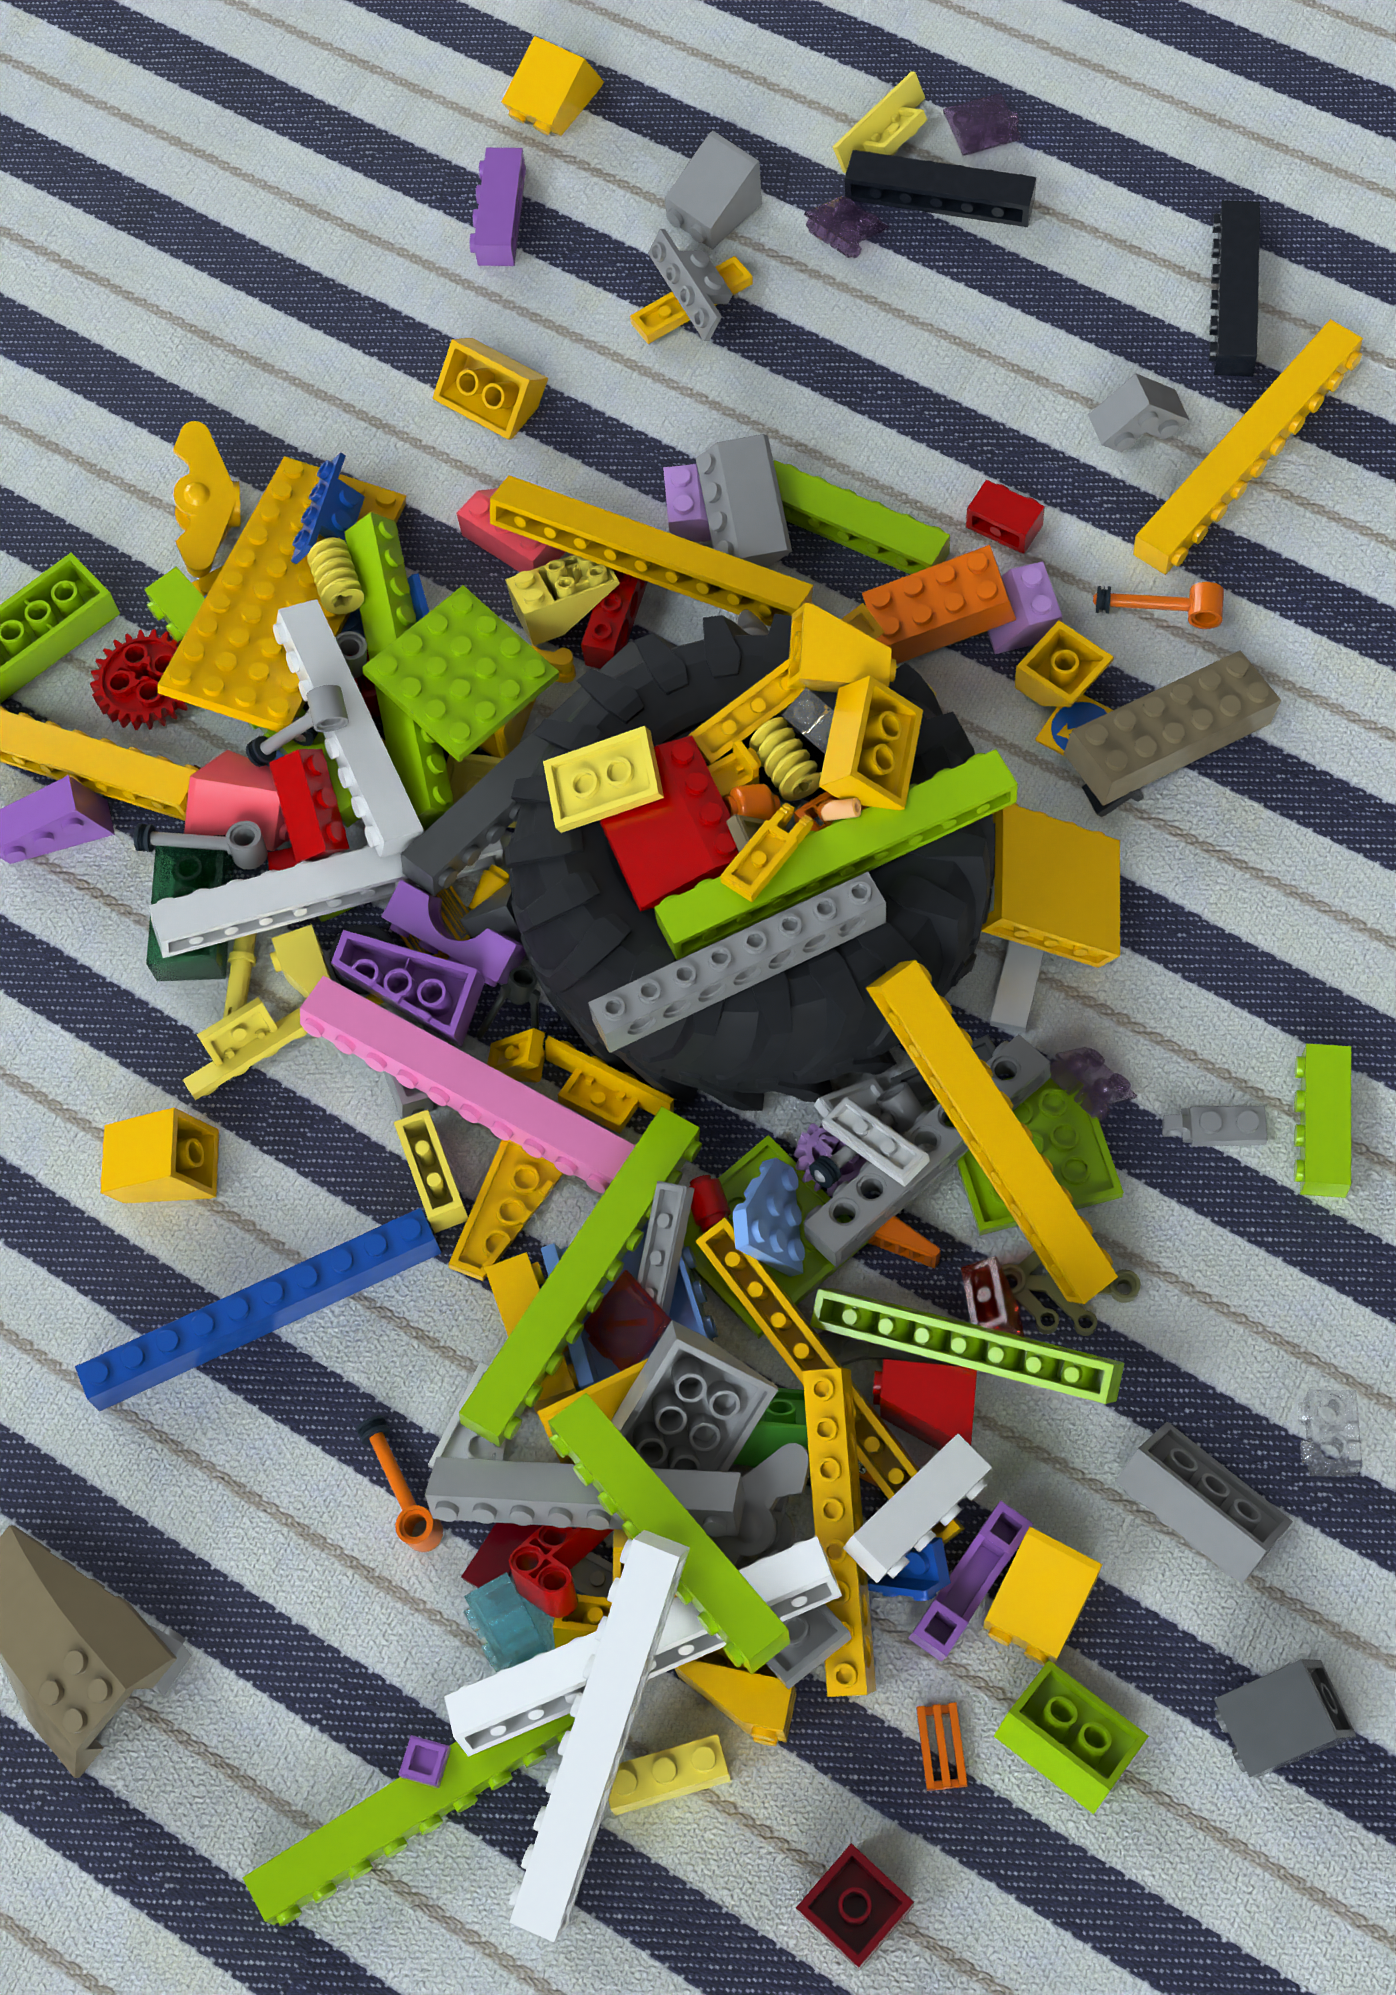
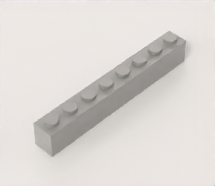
[425,1457,746,1537]

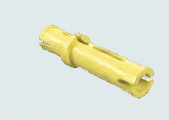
[223,933,257,1018]

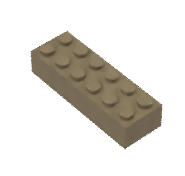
[1064,650,1281,806]

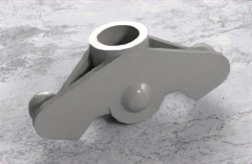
[708,1443,810,1570]

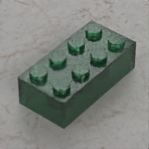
[146,835,234,982]

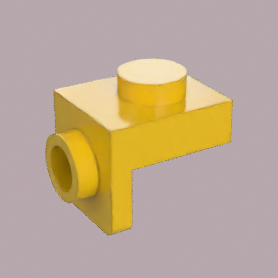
[707,739,761,800]

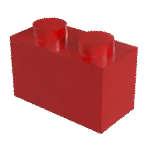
[966,480,1045,554]

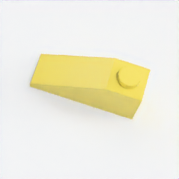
[270,924,332,999]

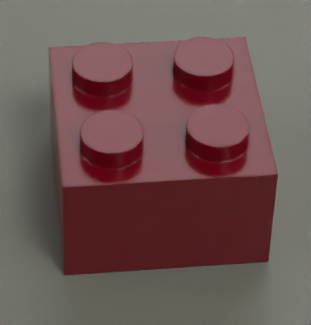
[796,1843,914,1971]

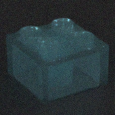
[463,1572,549,1673]

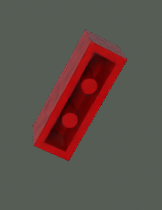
[269,749,350,863]

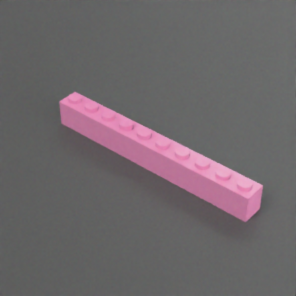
[300,975,636,1193]

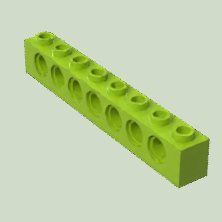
[810,1288,1125,1404]

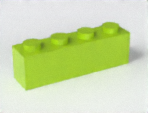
[1293,1043,1351,1198]

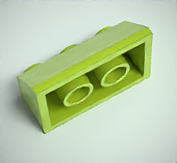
[994,1660,1149,1814]

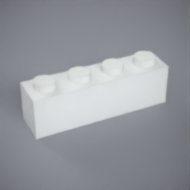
[843,1434,992,1583]

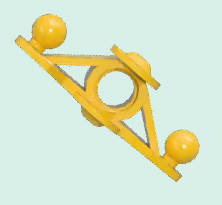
[173,421,241,578]

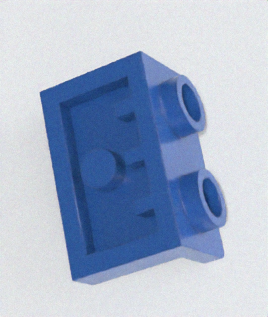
[868,1537,951,1601]

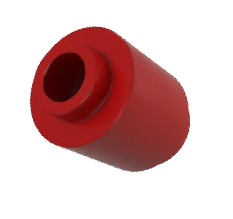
[689,1175,731,1233]

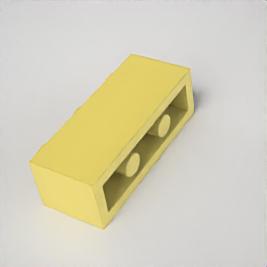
[394,1109,468,1233]
[608,1734,731,1816]

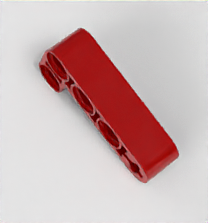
[509,1525,614,1618]

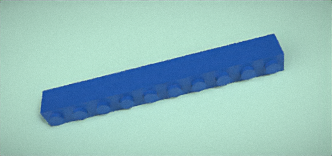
[75,1207,442,1412]

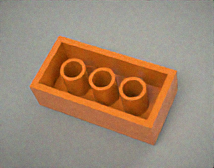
[862,545,1016,664]

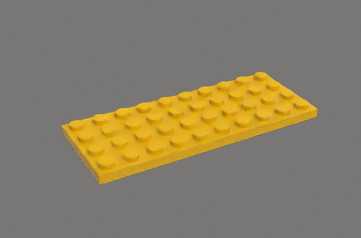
[158,456,407,732]

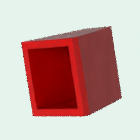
[873,1359,977,1451]

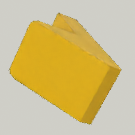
[487,1028,545,1083]

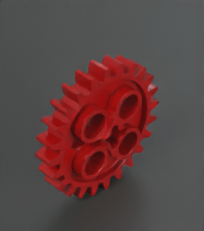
[90,629,188,730]

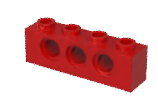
[581,569,648,669]

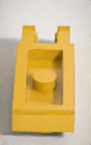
[720,803,814,902]

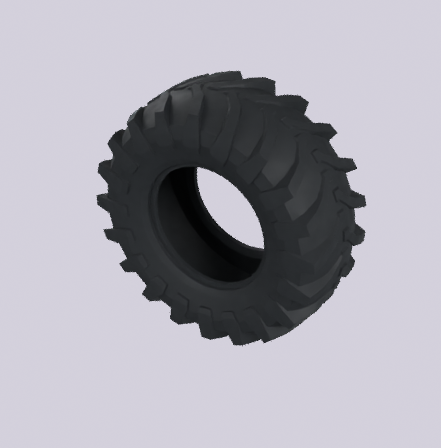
[504,614,994,1111]

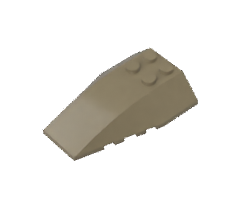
[0,1525,177,1778]

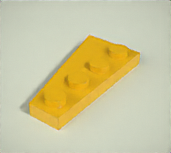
[448,1139,564,1281]

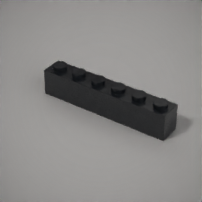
[845,150,1037,227]
[1208,200,1260,377]

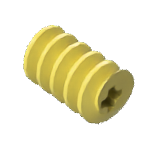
[308,537,364,614]
[749,717,822,801]

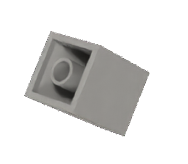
[665,130,762,250]

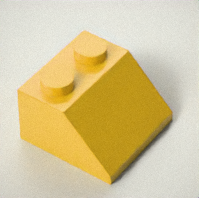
[1014,620,1114,707]

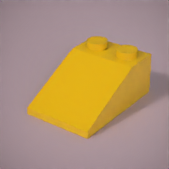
[674,1660,797,1746]

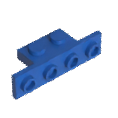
[291,452,365,564]

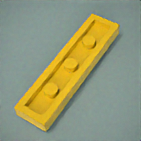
[630,256,753,344]

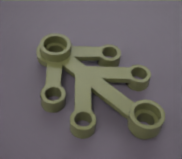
[991,1251,1141,1336]

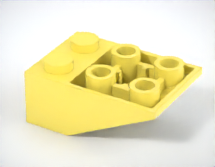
[505,555,619,646]

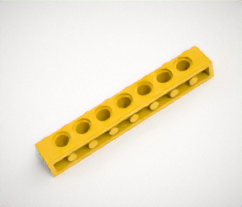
[802,1368,876,1697]

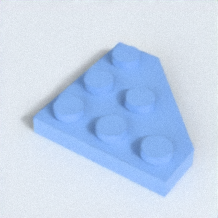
[733,1158,805,1277]

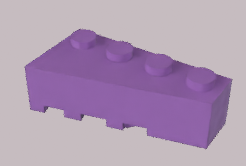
[331,930,485,1048]

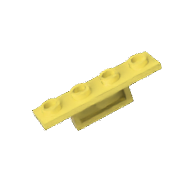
[832,72,927,173]
[183,997,307,1100]

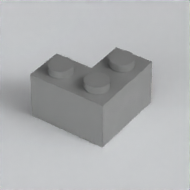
[1088,373,1189,453]

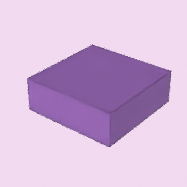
[398,1735,451,1788]

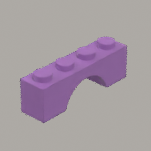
[381,879,526,987]
[908,1501,1034,1662]

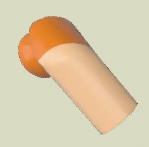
[817,798,861,826]

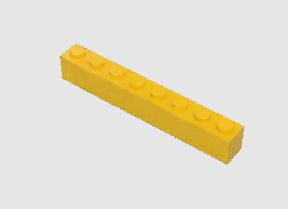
[0,706,199,821]

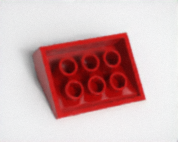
[599,735,739,912]

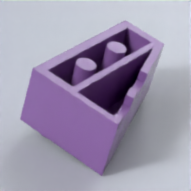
[0,775,115,864]

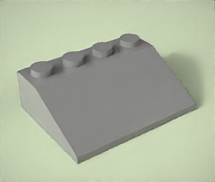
[611,1320,778,1472]

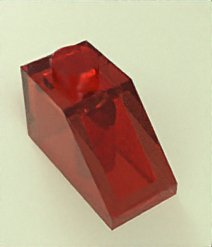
[961,1256,1025,1337]

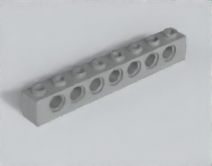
[588,872,886,1053]
[804,1034,1051,1268]

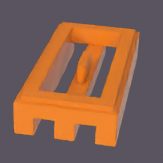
[916,1702,967,1791]

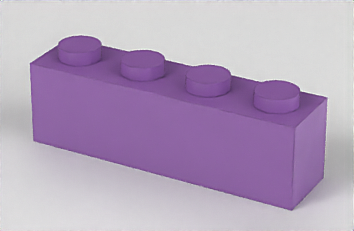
[469,147,526,266]

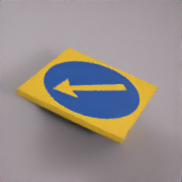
[1035,694,1113,756]

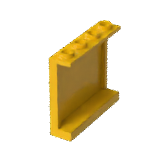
[981,803,1120,968]

